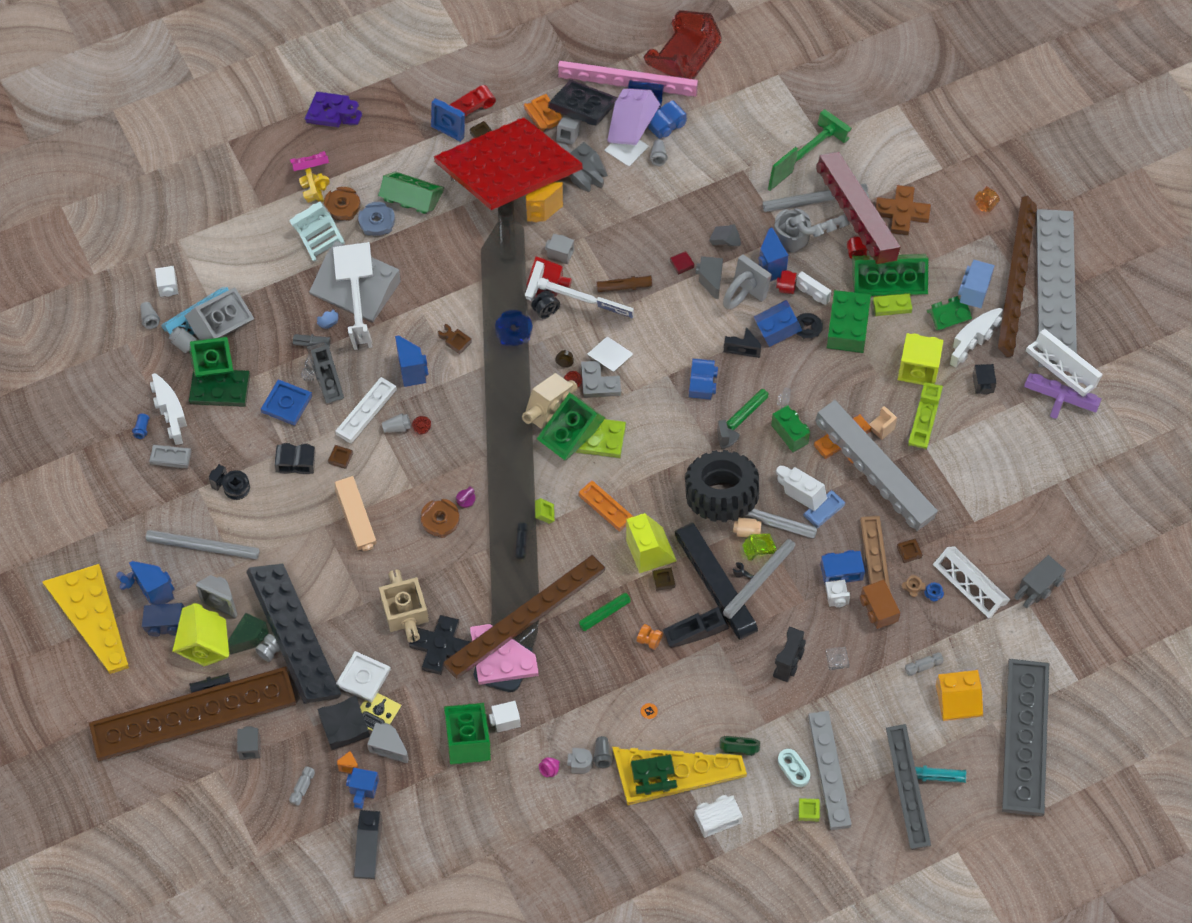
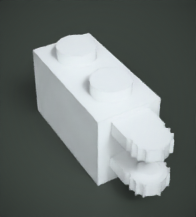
[776,466,827,511]

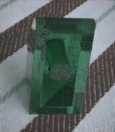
[228,613,269,655]

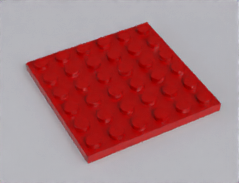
[434,117,583,210]

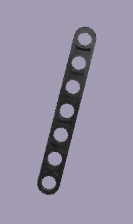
[674,522,758,640]

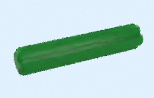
[726,389,769,430]
[579,592,631,631]

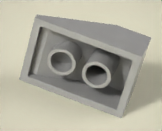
[185,287,254,340]

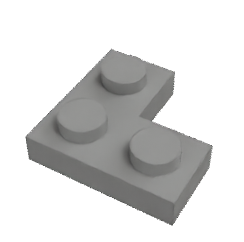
[581,361,621,398]

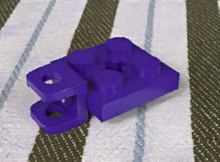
[305,91,362,127]

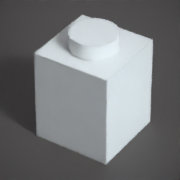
[155,266,178,297]
[489,701,521,732]

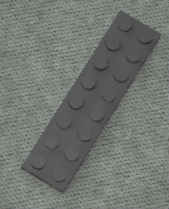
[1002,659,1050,816]

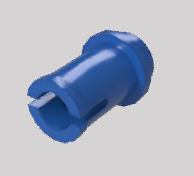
[132,414,150,439]

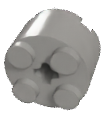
[774,208,811,253]

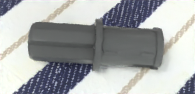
[293,334,331,348]

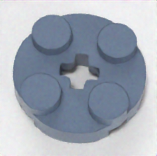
[358,202,395,236]

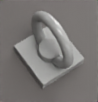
[723,254,772,309]

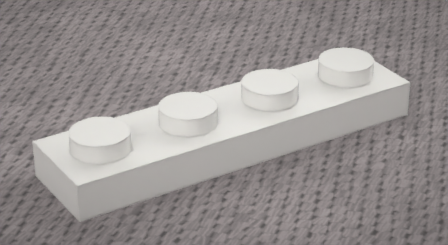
[335,377,397,444]

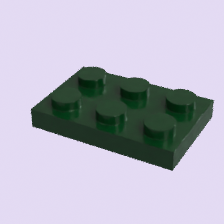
[189,370,250,407]

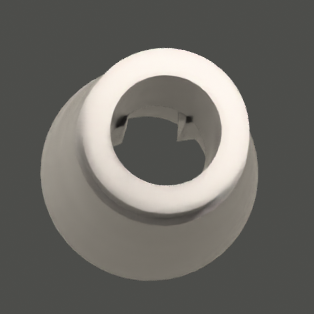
[650,139,668,166]
[140,302,160,329]
[382,413,411,433]

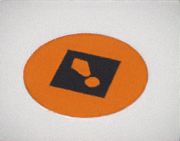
[641,703,658,719]

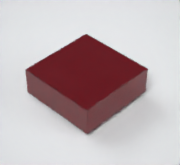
[670,251,695,275]

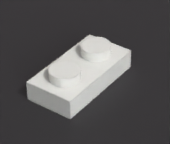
[796,271,831,306]

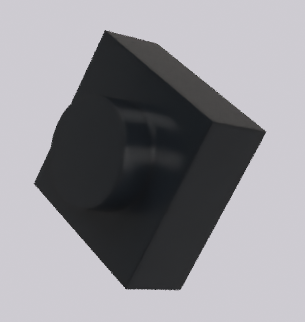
[209,464,227,491]

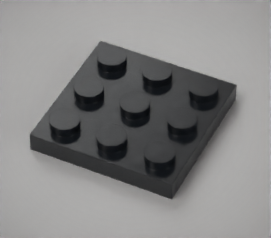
[548,79,618,126]

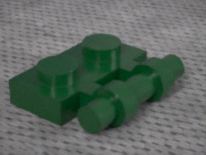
[631,755,677,795]

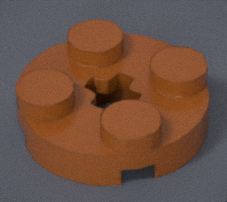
[324,186,361,221]
[421,499,460,538]

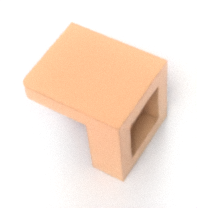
[869,406,897,440]

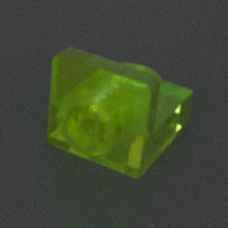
[742,533,777,561]

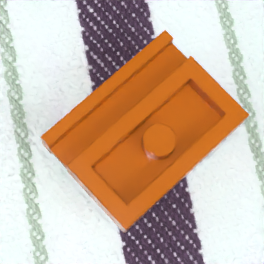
[524,94,562,132]

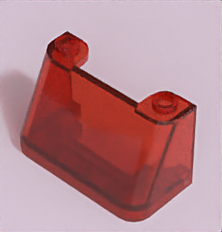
[643,10,721,80]

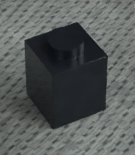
[972,364,997,395]

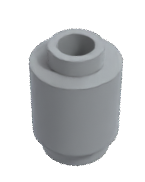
[168,326,196,353]

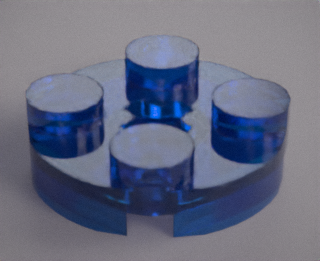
[495,310,533,346]

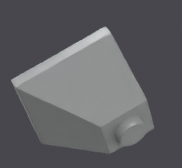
[196,575,238,618]

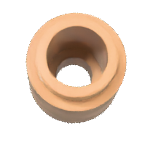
[733,517,761,538]

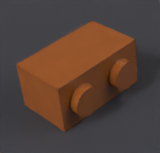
[859,580,900,629]

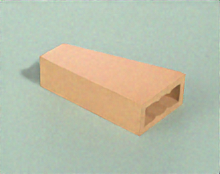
[335,476,376,552]

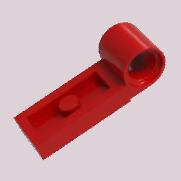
[449,85,496,117]

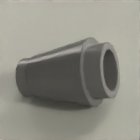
[593,736,613,768]

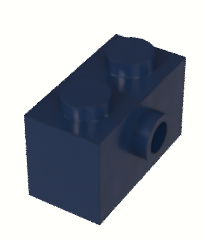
[142,603,185,637]

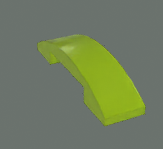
[908,382,943,449]

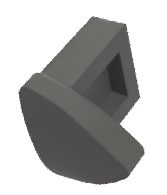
[709,224,741,246]
[717,420,740,449]

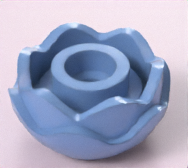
[316,309,338,329]

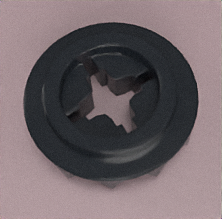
[796,313,823,340]

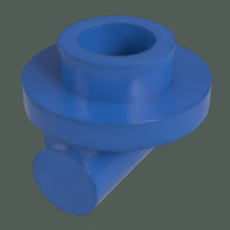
[116,572,135,590]

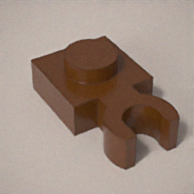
[438,324,472,355]

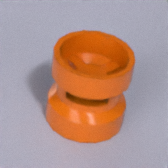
[636,624,663,650]

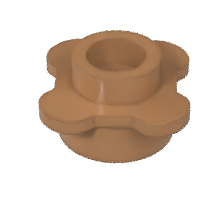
[902,575,926,597]

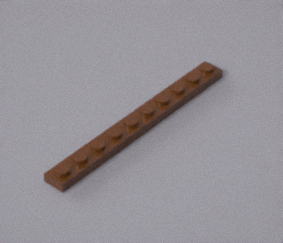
[998,196,1037,357]
[443,555,605,679]

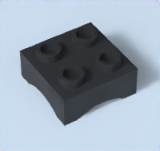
[773,626,806,682]
[318,696,370,750]

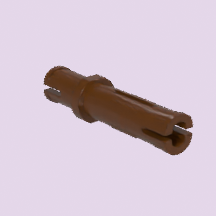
[596,275,652,293]

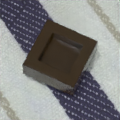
[469,121,492,138]
[652,567,676,591]

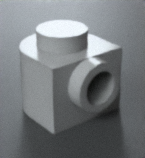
[567,748,592,774]

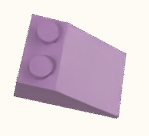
[607,89,660,145]

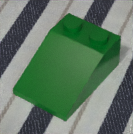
[537,392,605,461]
[444,703,491,764]

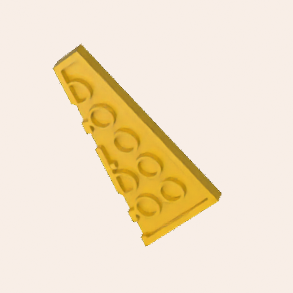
[42,564,129,674]
[612,747,747,806]

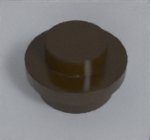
[555,350,574,367]

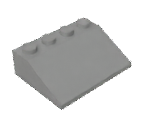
[309,241,401,323]

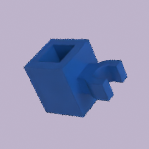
[346,768,379,809]

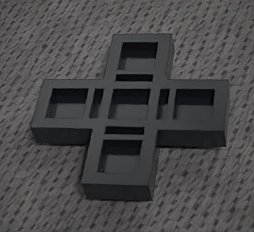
[409,615,471,675]

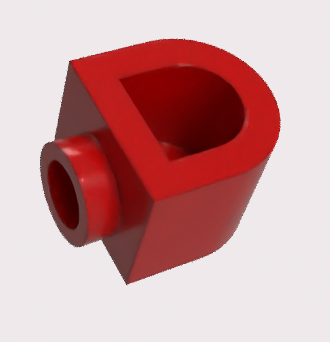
[846,236,868,259]
[776,270,797,295]

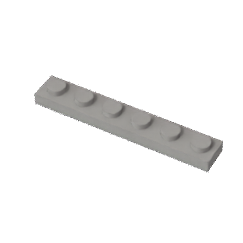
[808,711,851,830]

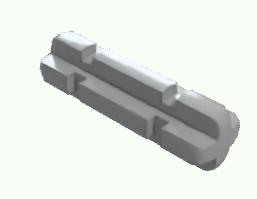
[905,652,944,676]
[289,766,315,806]

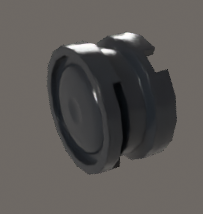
[531,290,561,319]
[222,470,251,500]

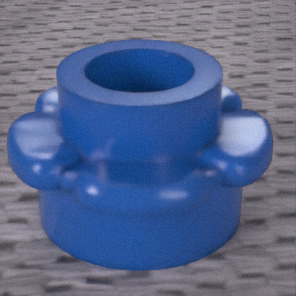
[924,582,944,601]

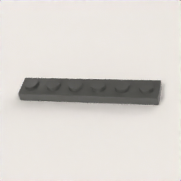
[886,724,931,850]

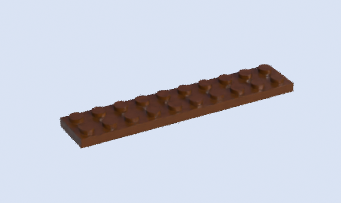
[89,666,297,762]

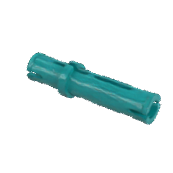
[915,765,966,783]

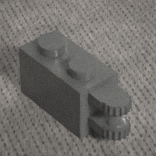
[1014,555,1066,608]

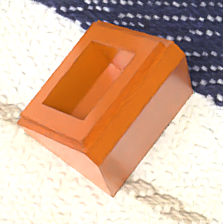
[337,751,359,774]

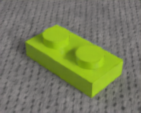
[872,294,912,316]

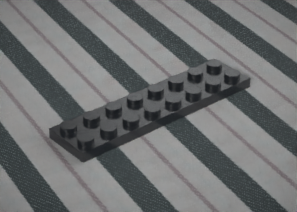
[246,564,341,704]

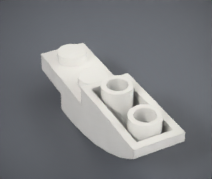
[950,308,1003,368]
[150,373,187,445]

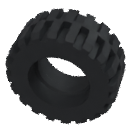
[685,450,759,522]

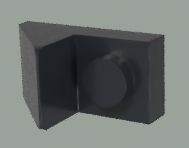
[723,327,762,358]

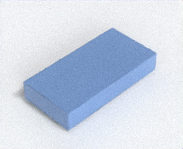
[804,490,845,528]

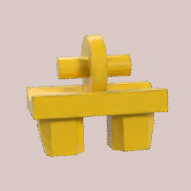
[299,168,330,203]

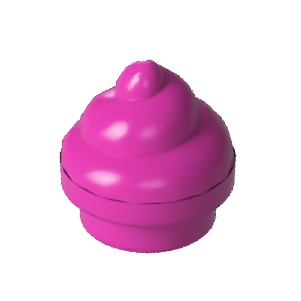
[539,757,560,778]

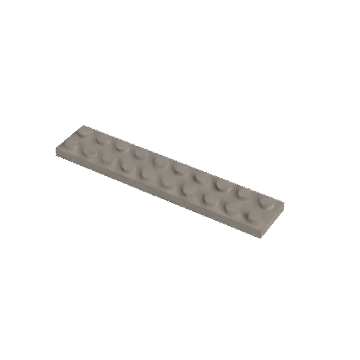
[1036,209,1077,367]

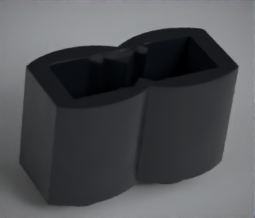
[275,443,316,474]

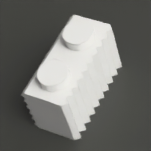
[694,795,743,838]

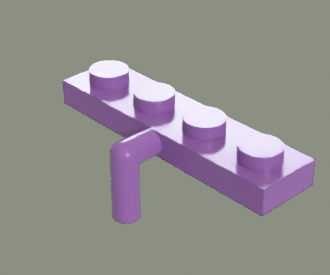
[1024,373,1102,419]

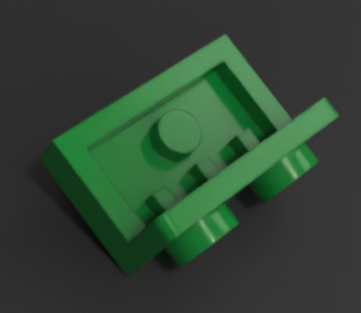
[927,296,972,330]

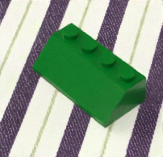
[852,254,929,296]

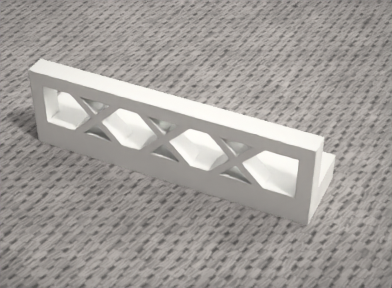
[1025,329,1103,397]
[933,546,1010,618]

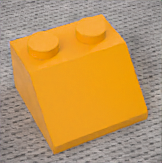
[526,182,563,222]
[935,670,983,721]

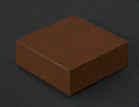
[328,445,353,469]
[897,538,923,563]

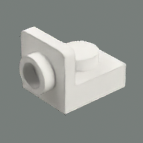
[825,580,850,607]

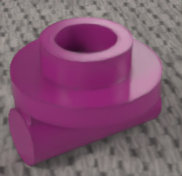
[456,486,476,508]

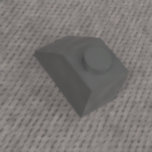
[696,256,723,299]

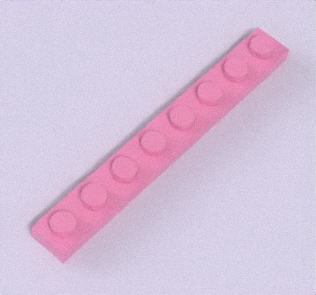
[558,61,698,97]

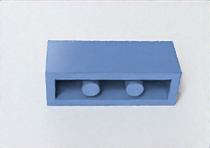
[958,260,995,308]

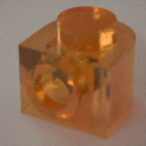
[974,186,1000,212]

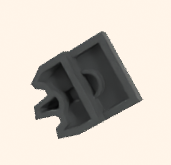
[570,142,608,192]

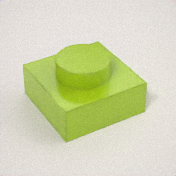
[535,498,555,524]
[798,798,820,822]

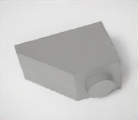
[367,723,409,763]

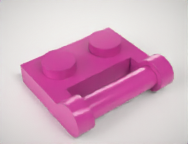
[290,151,329,171]

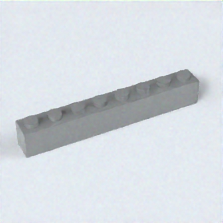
[815,400,938,531]

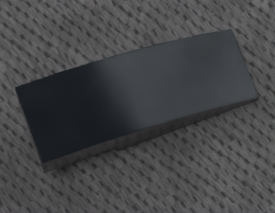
[663,607,729,648]

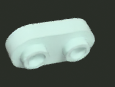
[778,749,810,787]

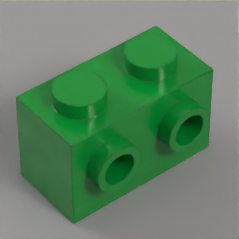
[771,405,810,453]

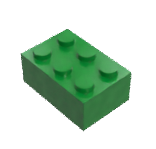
[826,290,871,353]

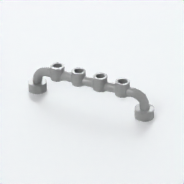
[790,191,870,238]

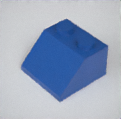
[758,227,789,282]
[754,300,802,347]
[395,335,429,387]
[129,561,175,605]

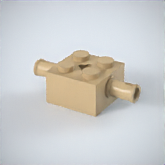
[522,373,578,429]
[379,570,429,642]

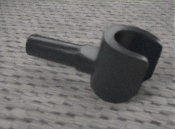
[733,562,754,579]

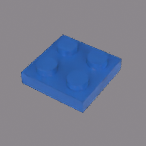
[431,98,465,142]
[261,379,312,426]

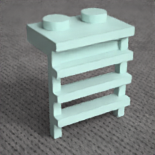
[289,202,345,262]

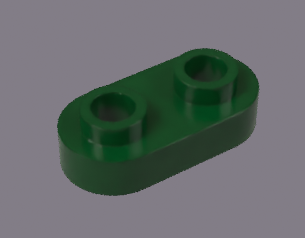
[719,736,761,756]

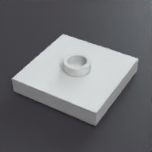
[336,651,391,703]

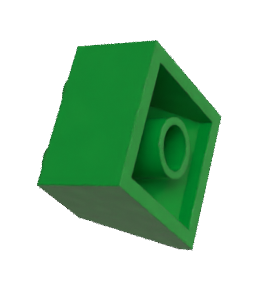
[189,337,233,377]

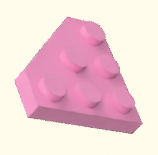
[470,624,538,685]

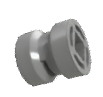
[255,634,280,662]

